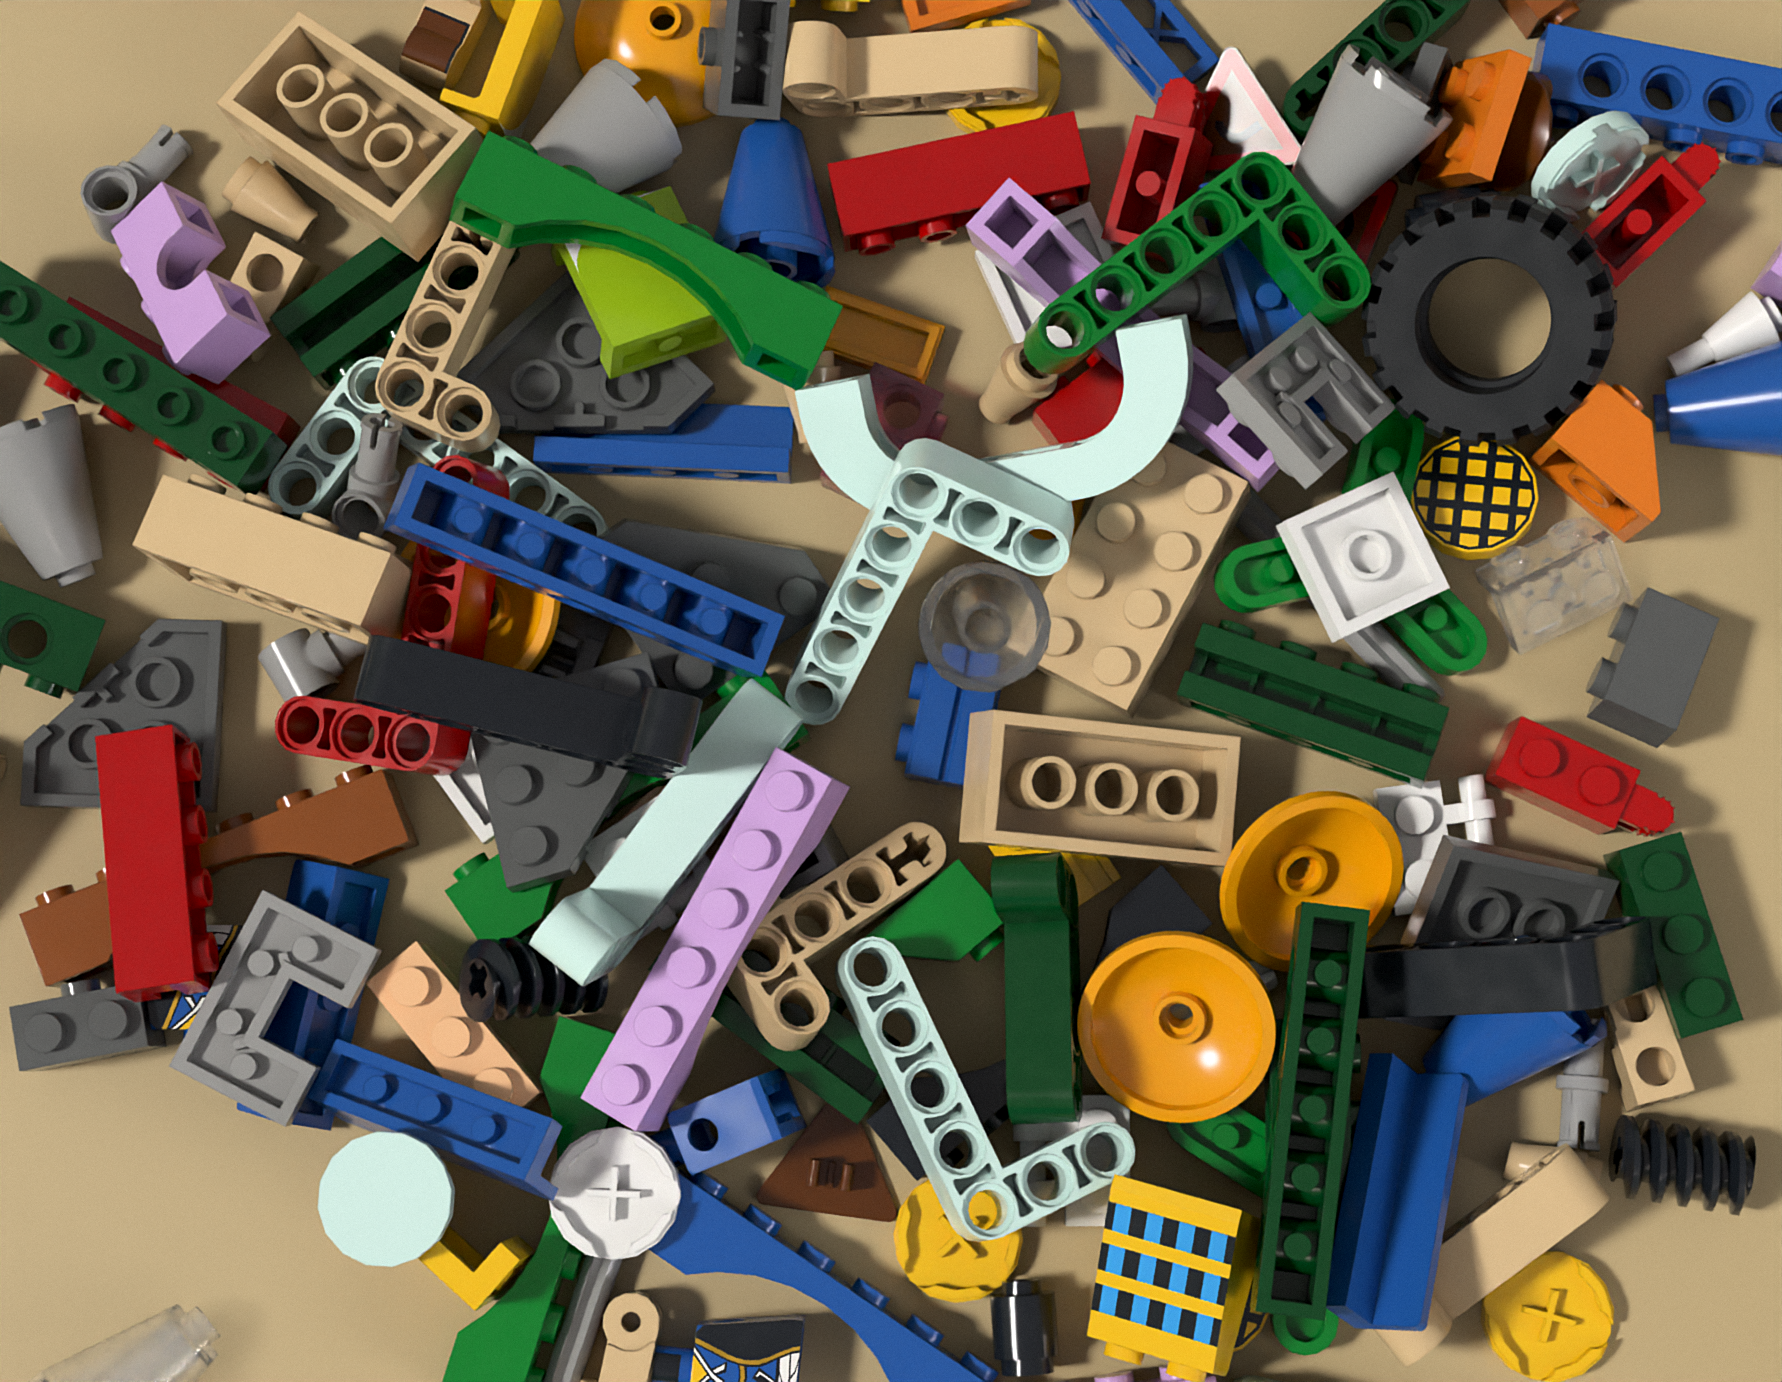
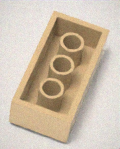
[216,11,483,262]
[1013,442,1251,719]
[132,474,414,646]
[959,710,1241,867]

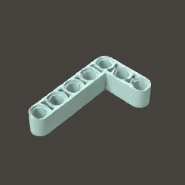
[268,357,609,537]
[784,438,1075,725]
[529,678,804,987]
[835,936,1136,1242]

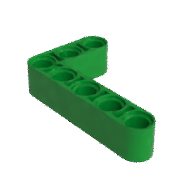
[1024,152,1371,374]

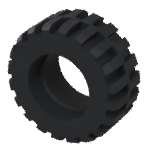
[1361,192,1617,447]

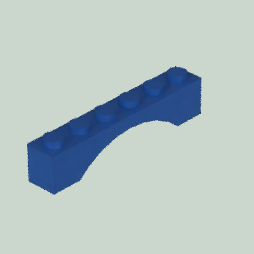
[649,1169,999,1382]

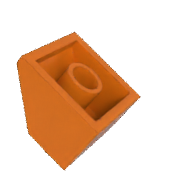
[1527,379,1661,543]

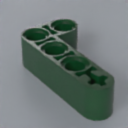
[1280,0,1471,145]
[991,852,1083,1125]

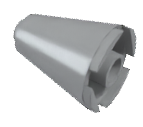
[1291,44,1453,227]
[530,59,682,193]
[0,404,103,588]

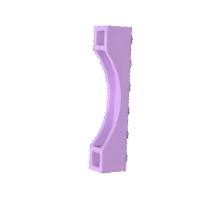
[965,178,1280,492]
[580,747,850,1132]

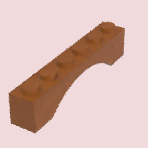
[19,765,419,988]

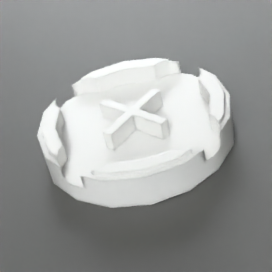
[549,1127,681,1260]

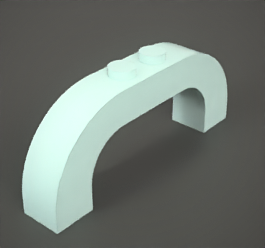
[795,314,1193,513]

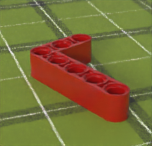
[275,455,510,776]

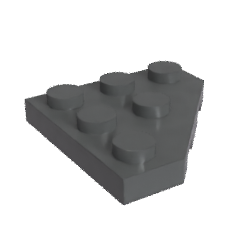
[456,270,716,434]
[598,518,831,700]
[20,619,227,813]
[470,652,660,893]
[1383,835,1620,1030]

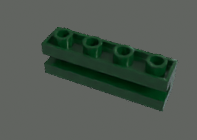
[270,233,521,390]
[1176,619,1450,789]
[648,949,901,1125]

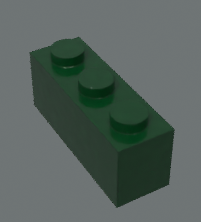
[1603,831,1744,1039]

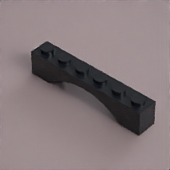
[866,865,1213,1181]

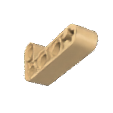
[782,21,1038,118]
[375,221,516,453]
[727,822,946,1051]
[1373,1143,1611,1367]

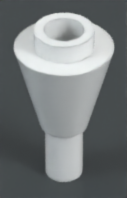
[1666,291,1782,377]

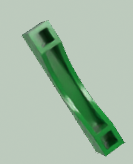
[449,130,843,390]
[445,670,811,940]
[442,1016,624,1382]

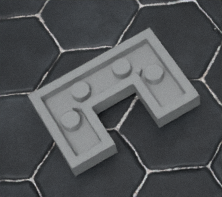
[1216,312,1396,490]
[169,890,383,1127]

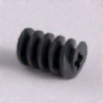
[459,936,609,1022]
[1608,1115,1756,1216]

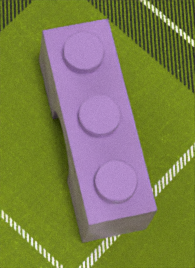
[111,181,271,385]

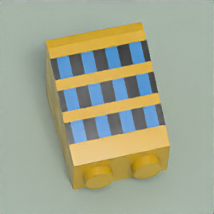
[1087,1174,1260,1382]

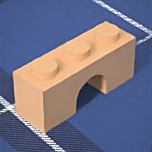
[366,941,545,1109]

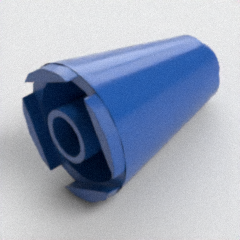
[713,117,836,288]
[1653,341,1782,456]
[1423,934,1607,1107]

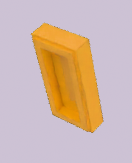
[823,286,945,389]

